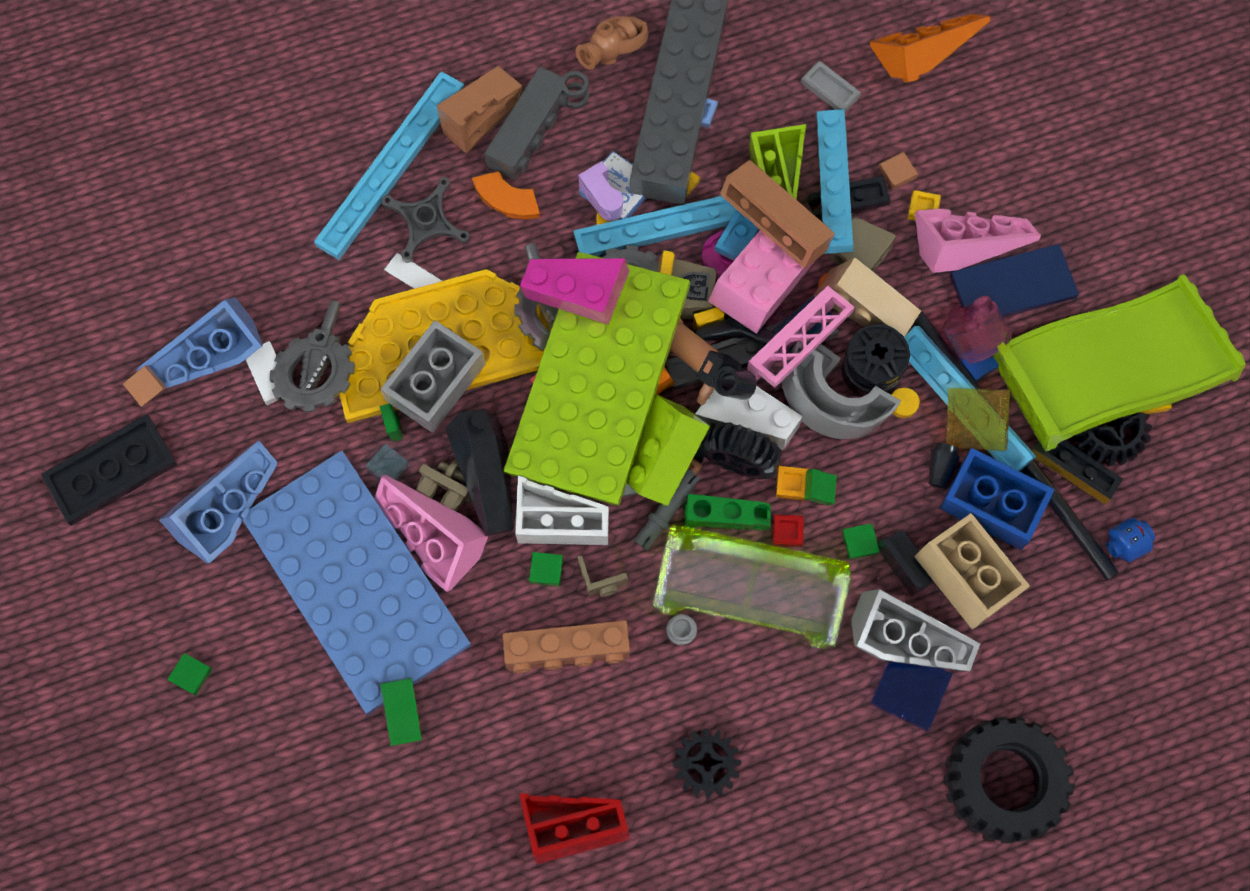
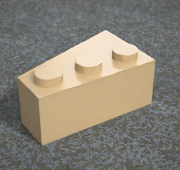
[813,257,921,337]

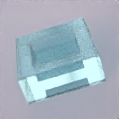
[366,444,409,480]

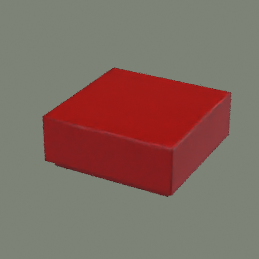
[772,515,804,547]

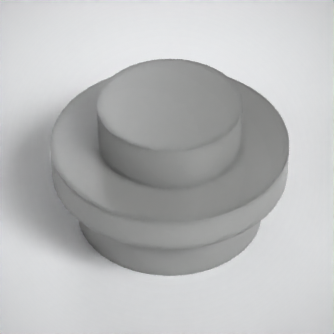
[666,614,697,645]

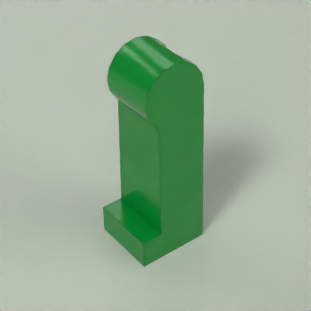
[684,494,771,531]

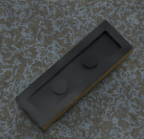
[1031,440,1123,505]

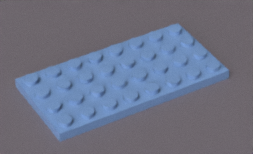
[241,451,472,715]

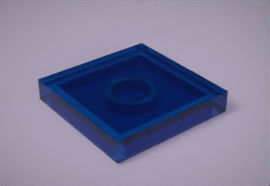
[870,661,952,731]

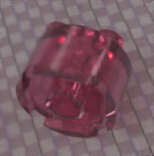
[942,296,1012,363]

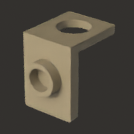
[578,555,628,597]

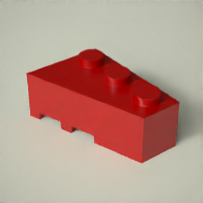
[519,793,630,864]

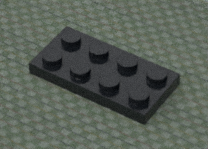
[41,414,178,526]

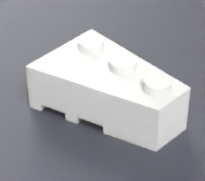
[695,386,803,450]
[515,476,609,545]

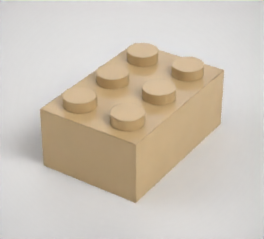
[914,513,1030,630]

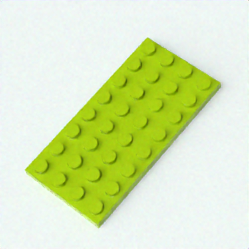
[504,252,691,506]

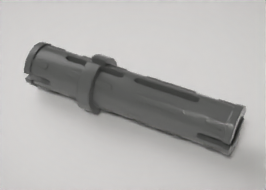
[633,469,701,551]

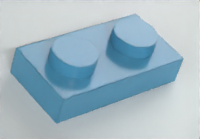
[714,210,760,261]

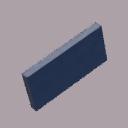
[950,244,1079,327]

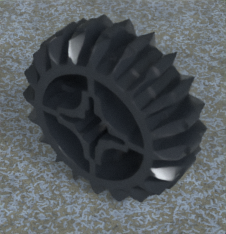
[1071,412,1152,467]
[700,421,782,480]

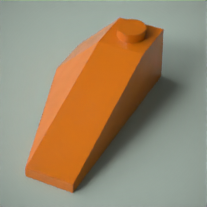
[870,14,990,82]

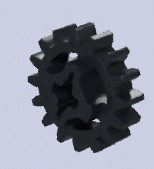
[672,728,742,799]

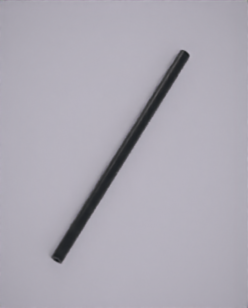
[914,312,1119,581]

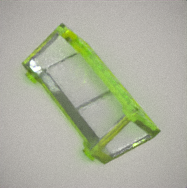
[653,524,851,649]

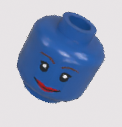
[1106,517,1155,563]

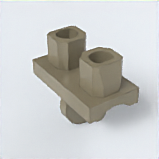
[416,459,471,511]

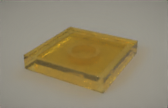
[946,388,1010,451]

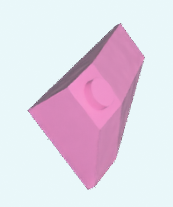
[915,209,1041,273]
[374,475,488,592]

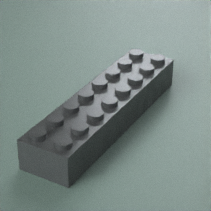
[630,0,728,205]

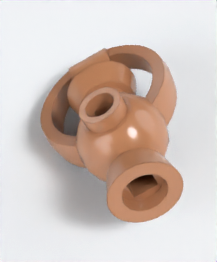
[576,16,648,70]

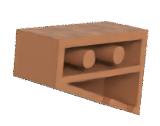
[437,66,523,154]

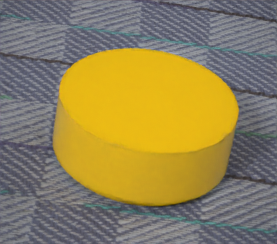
[892,388,920,419]

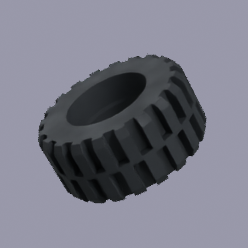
[943,716,1075,844]

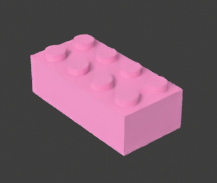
[708,230,814,334]

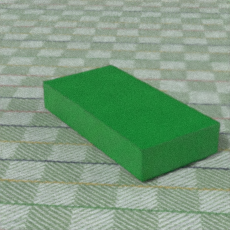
[380,677,422,746]

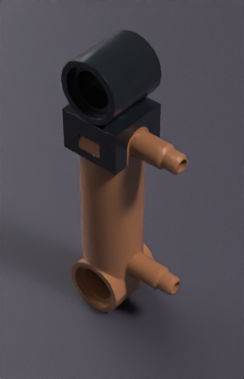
[669,318,757,405]

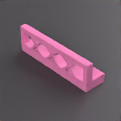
[747,286,855,387]

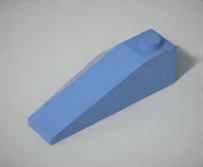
[136,297,263,388]

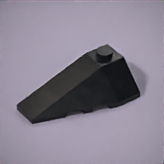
[445,408,514,536]

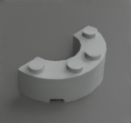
[782,342,901,439]

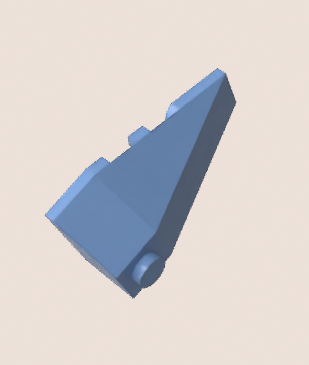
[159,440,278,564]

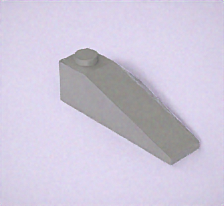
[851,589,980,672]

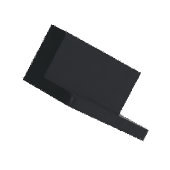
[878,529,934,597]

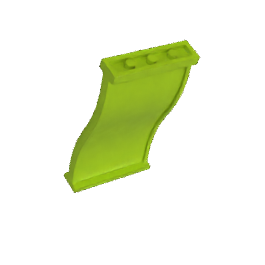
[992,274,1246,452]

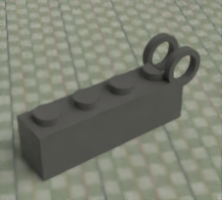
[484,66,589,181]

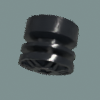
[841,324,910,397]

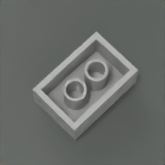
[380,320,486,433]

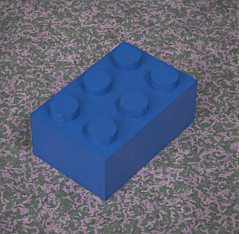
[939,448,1055,550]

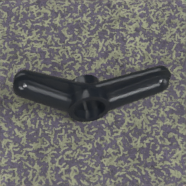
[694,316,776,346]

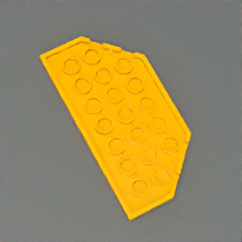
[339,269,551,423]

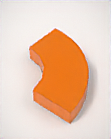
[472,171,540,219]

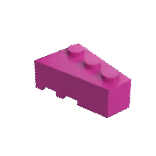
[520,258,629,325]

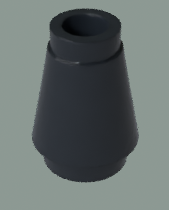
[928,443,960,489]

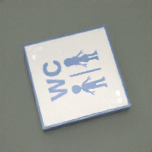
[579,151,646,220]

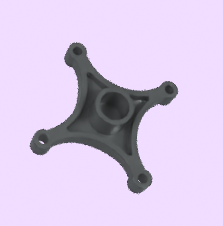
[382,177,470,263]

